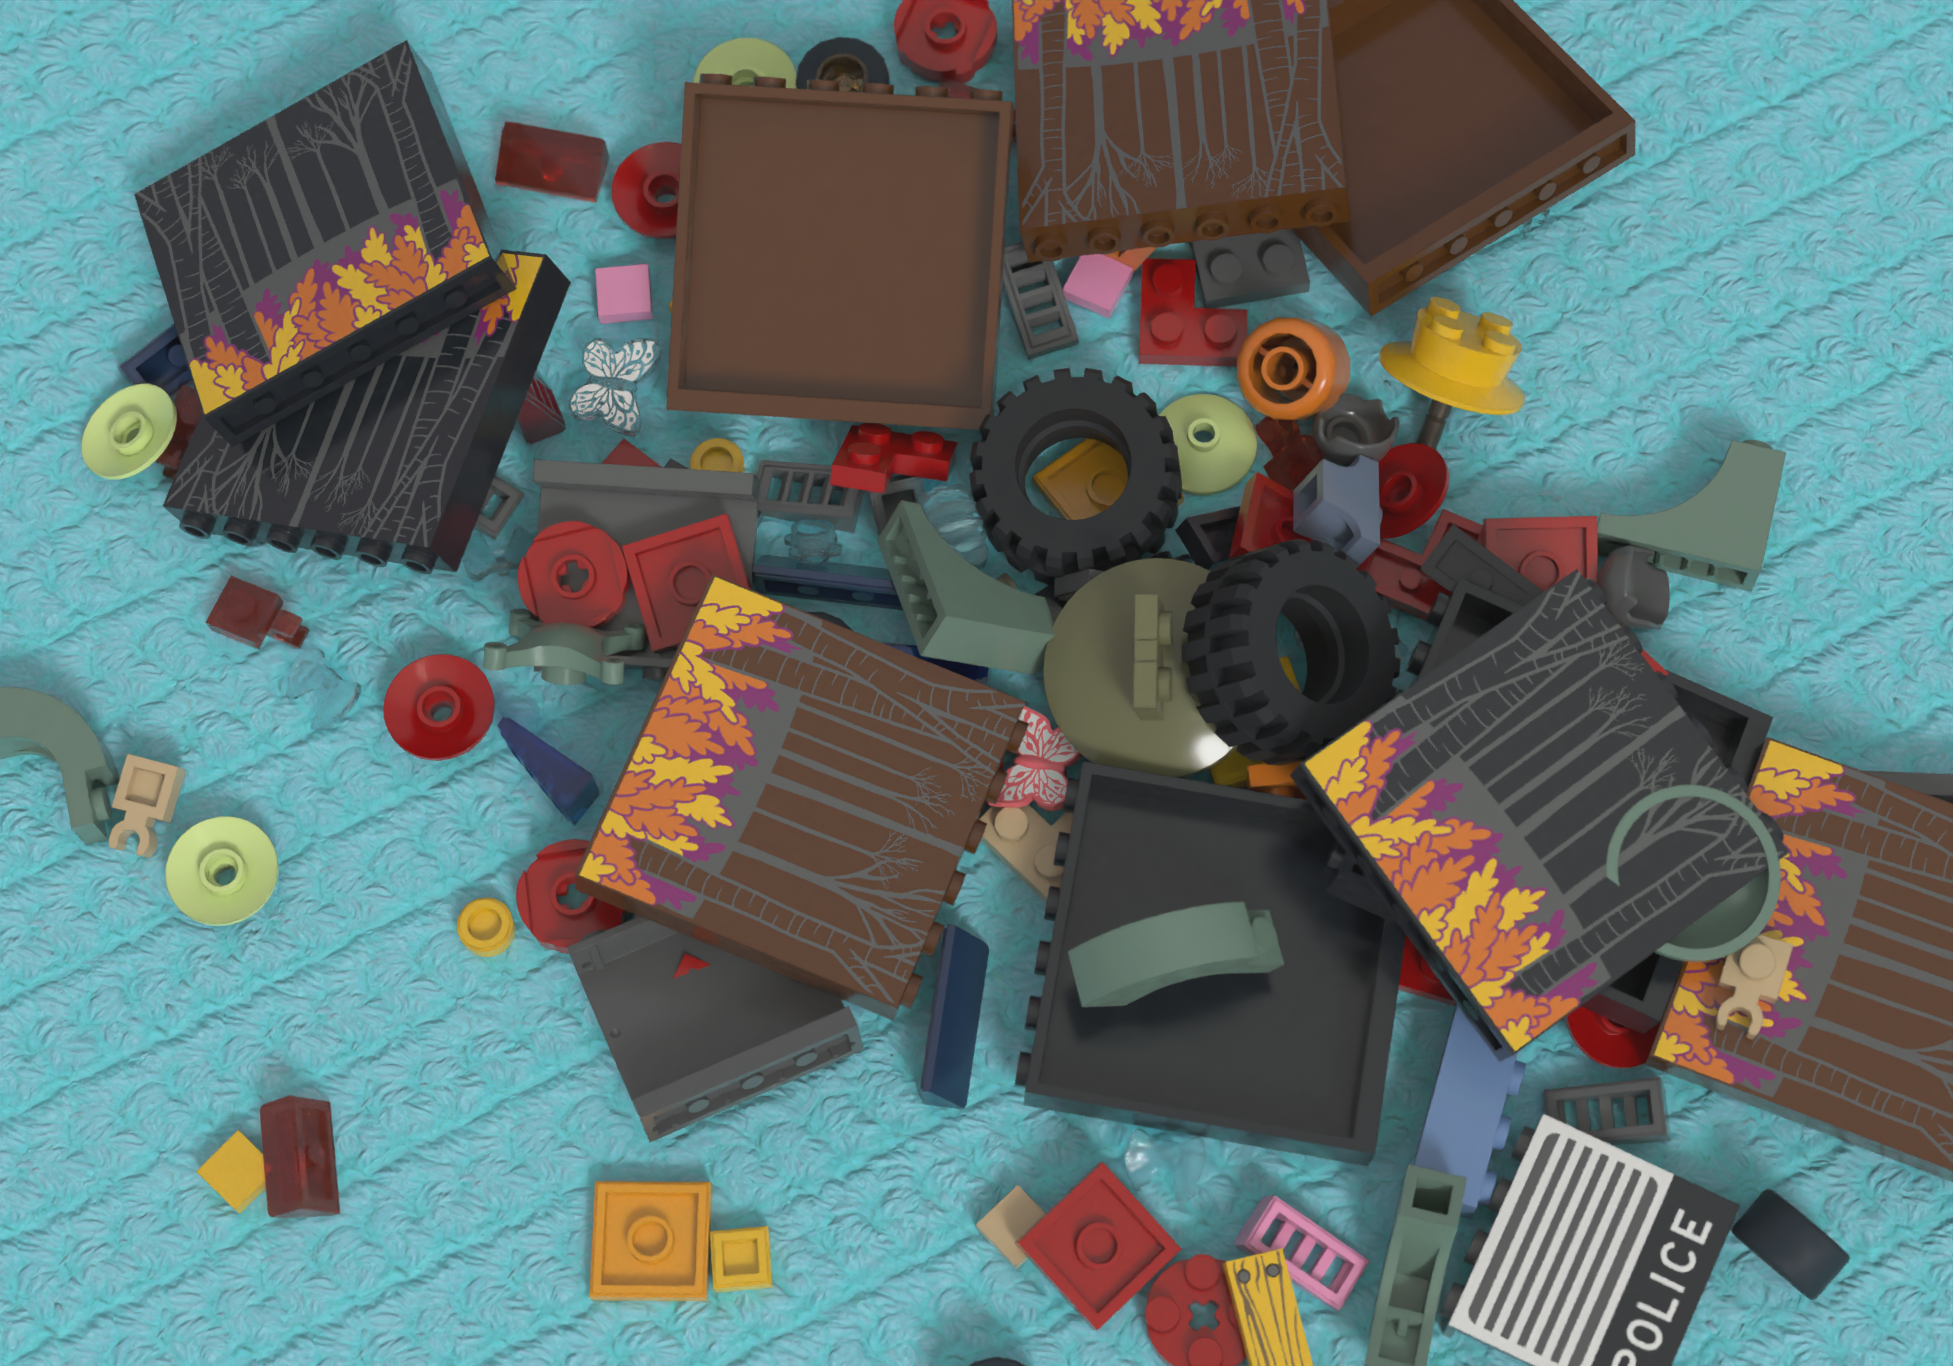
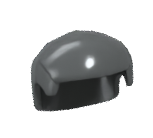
[1312,394,1400,467]
[1597,545,1670,629]

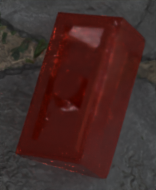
[495,121,610,203]
[260,1095,340,1218]

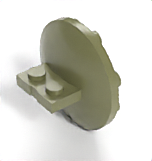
[1043,558,1238,779]

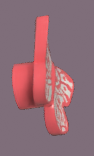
[987,706,1082,811]

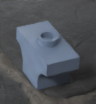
[1293,455,1383,569]

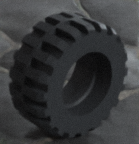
[969,368,1182,585]
[1181,539,1401,766]

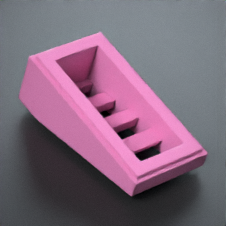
[1234,1195,1370,1311]

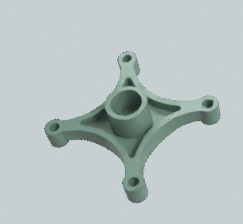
[483,609,646,685]

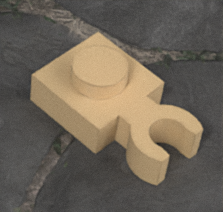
[109,754,186,858]
[1715,934,1793,1040]

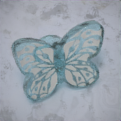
[569,338,662,436]

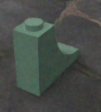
[1597,440,1786,591]
[877,500,1056,675]

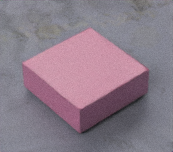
[1062,254,1133,319]
[595,264,653,324]

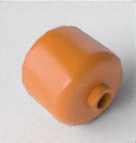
[1236,317,1351,420]

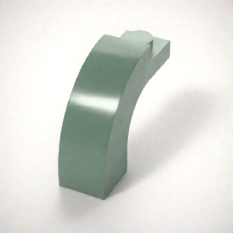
[0,687,120,845]
[1068,902,1284,1007]
[1364,1164,1467,1366]

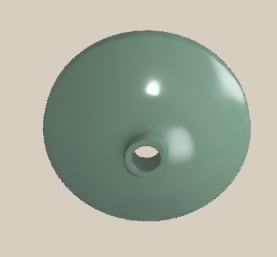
[1606,785,1781,962]

